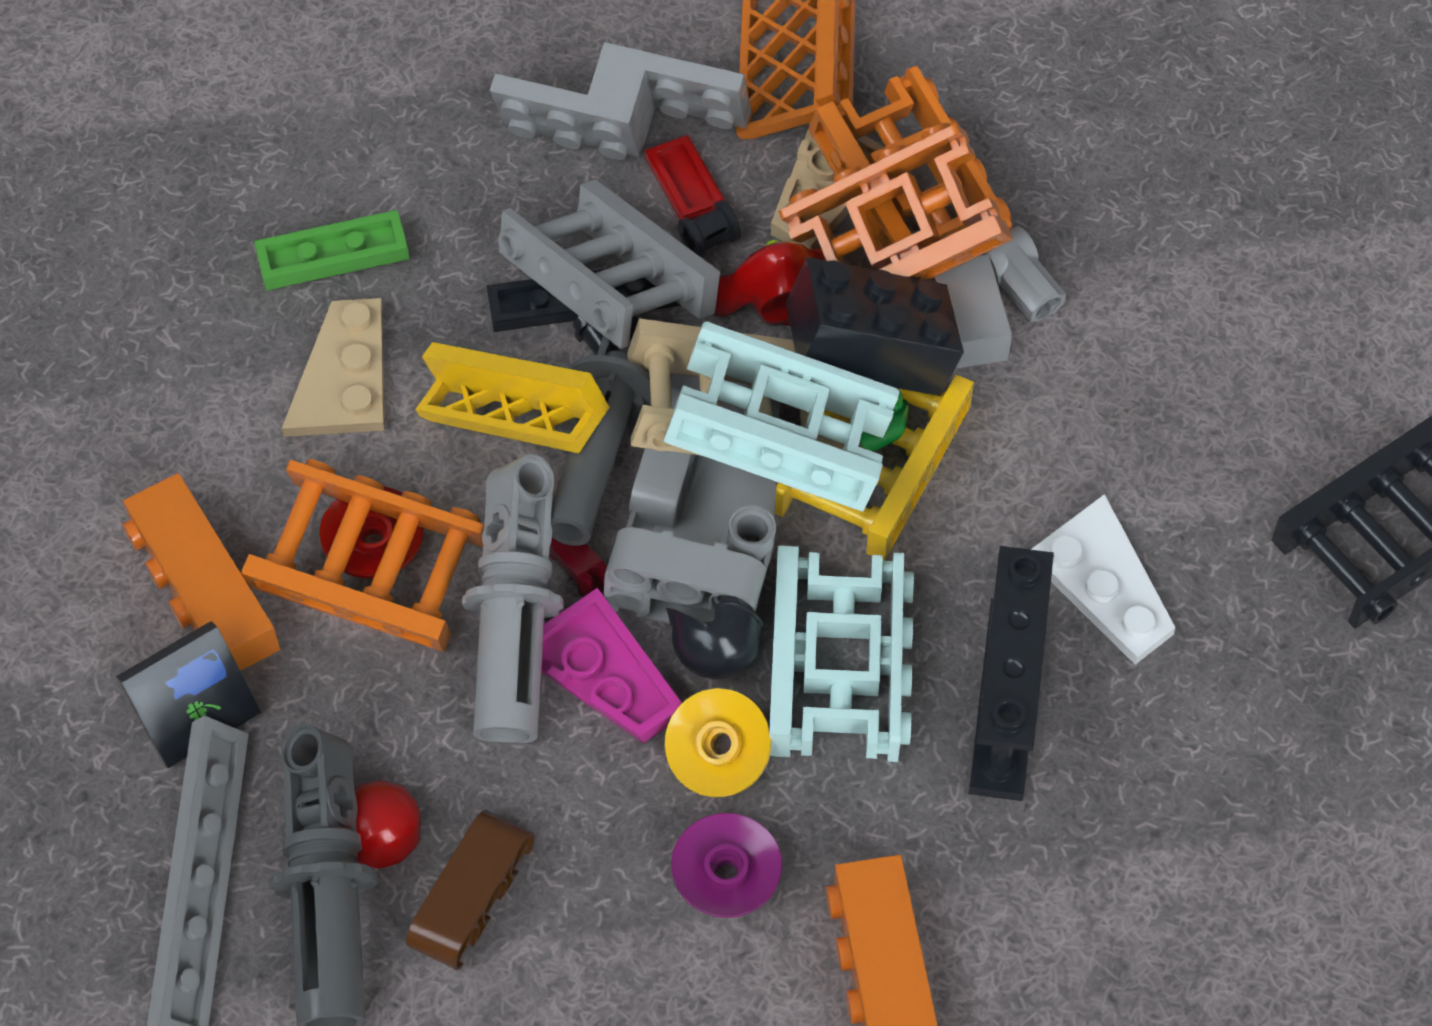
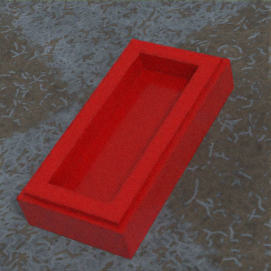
[644,134,725,220]

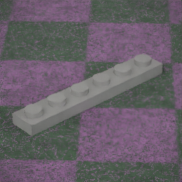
[147,716,249,1026]

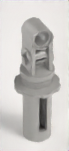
[462,454,564,743]

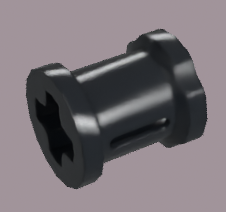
[677,200,741,258]

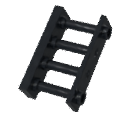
[1271,416,1432,629]
[968,546,1054,801]

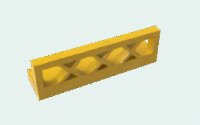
[415,342,610,454]

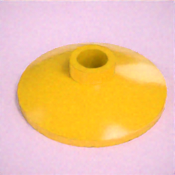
[665,688,772,798]

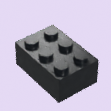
[786,257,964,396]

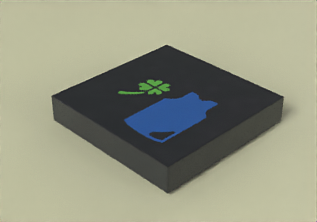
[116,621,261,768]

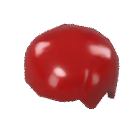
[340,780,421,869]

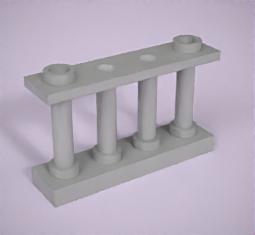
[498,179,720,349]

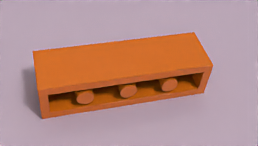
[122,473,280,671]
[825,855,938,1026]

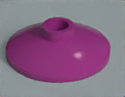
[671,813,782,918]

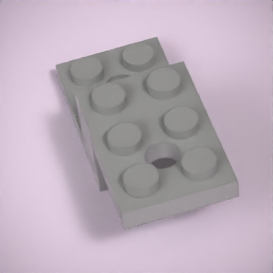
[490,42,751,160]

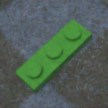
[254,210,410,291]

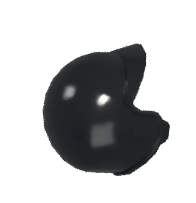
[666,596,763,679]

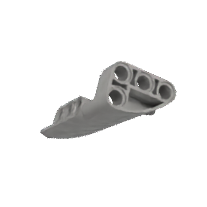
[604,374,781,625]

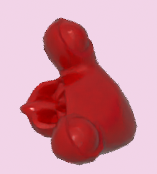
[715,241,826,326]

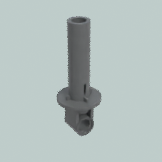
[551,312,652,546]

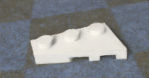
[1031,494,1176,665]

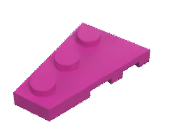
[541,588,682,744]

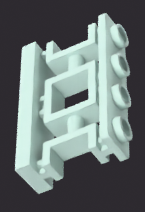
[663,322,899,512]
[769,546,914,762]

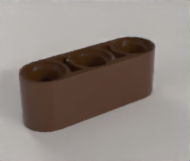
[406,810,535,971]

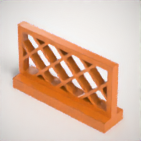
[736,0,855,139]

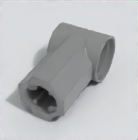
[982,226,1066,322]

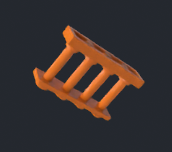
[241,459,484,652]

